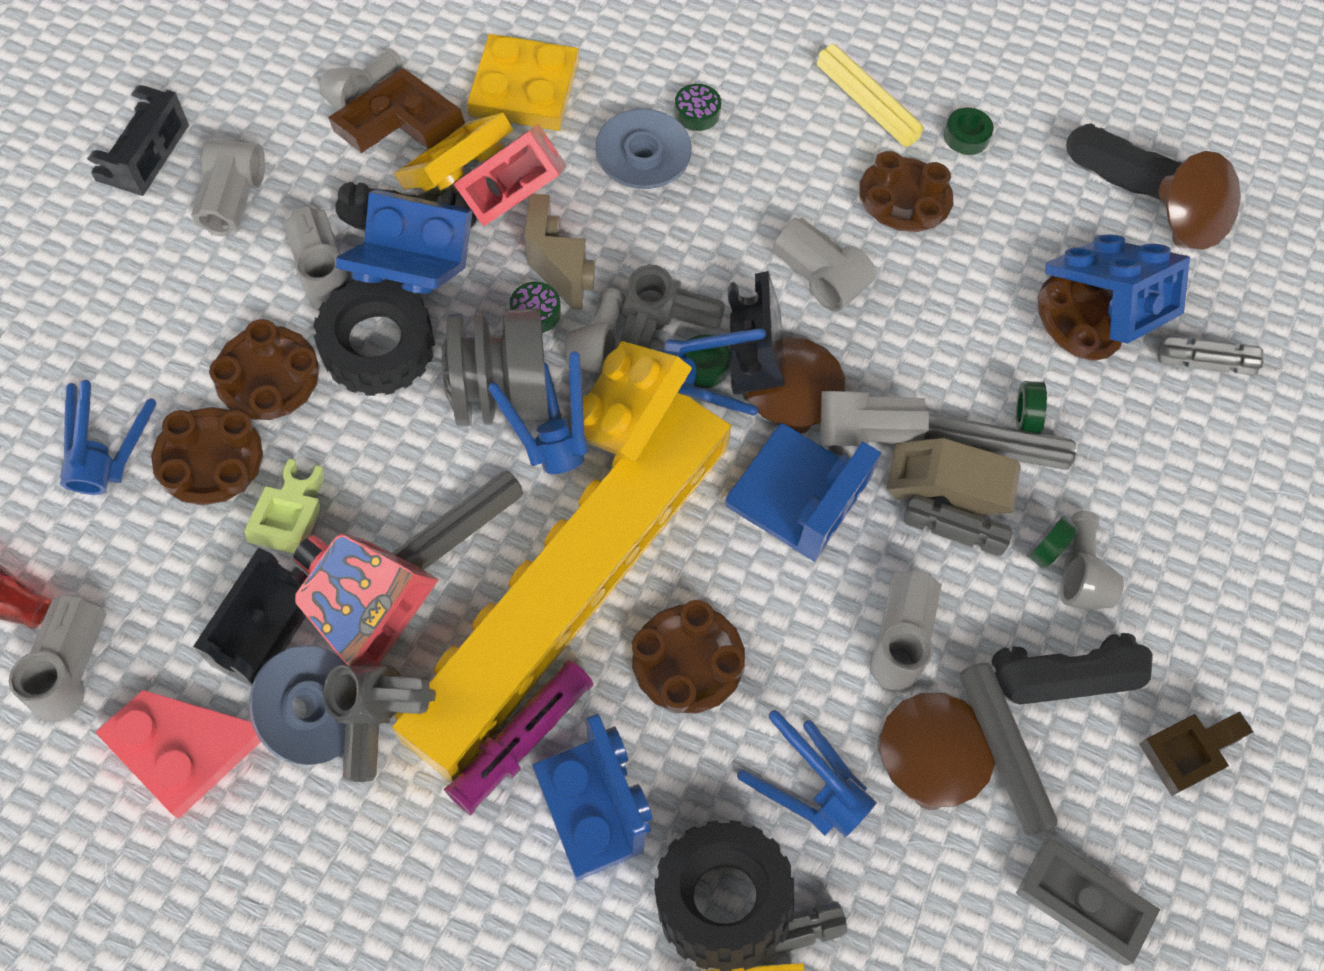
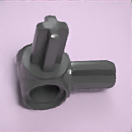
[617,264,725,348]
[323,665,436,782]

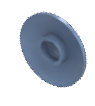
[595,109,692,189]
[249,646,347,766]

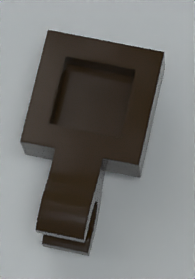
[1139,712,1254,796]

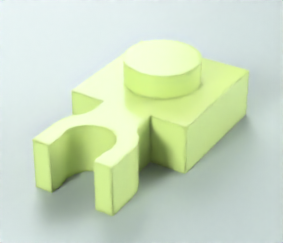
[244,459,325,554]

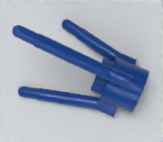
[653,329,766,416]
[488,351,589,474]
[60,379,156,495]
[737,710,877,838]

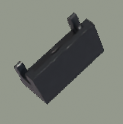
[87,85,189,196]
[728,271,785,395]
[193,547,308,687]

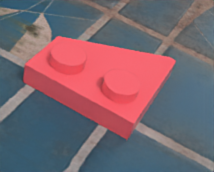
[95,690,261,819]

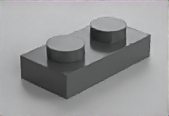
[1016,838,1160,966]

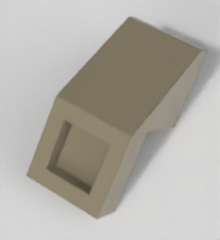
[525,194,595,310]
[886,438,1021,515]

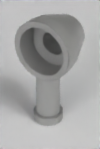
[320,48,402,111]
[565,288,625,375]
[1060,511,1124,609]

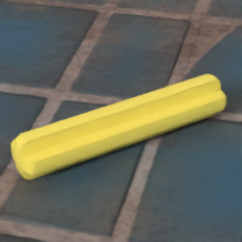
[817,44,924,147]

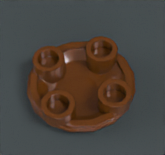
[859,151,954,232]
[1159,151,1241,250]
[1037,276,1122,361]
[209,319,320,420]
[742,337,845,434]
[151,407,263,506]
[632,600,745,714]
[877,693,995,810]

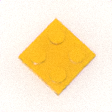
[467,33,579,131]
[393,113,514,192]
[570,341,692,462]

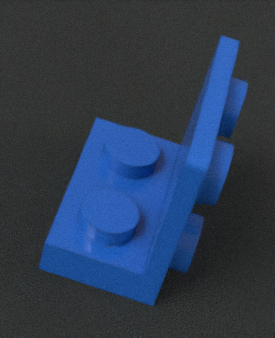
[335,190,472,294]
[1045,234,1190,344]
[725,424,882,562]
[532,713,653,882]

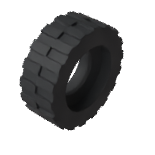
[313,279,435,396]
[654,820,794,971]

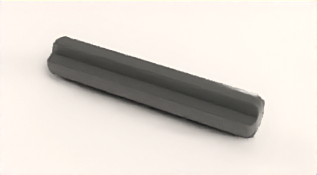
[924,413,1076,470]
[392,471,523,570]
[960,663,1058,835]

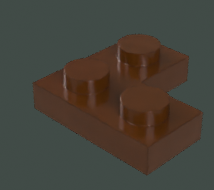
[328,68,465,153]

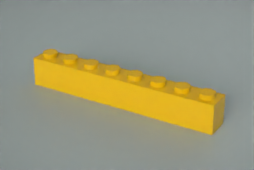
[392,393,732,783]

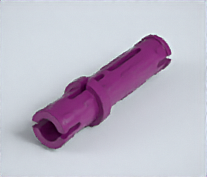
[444,660,594,816]

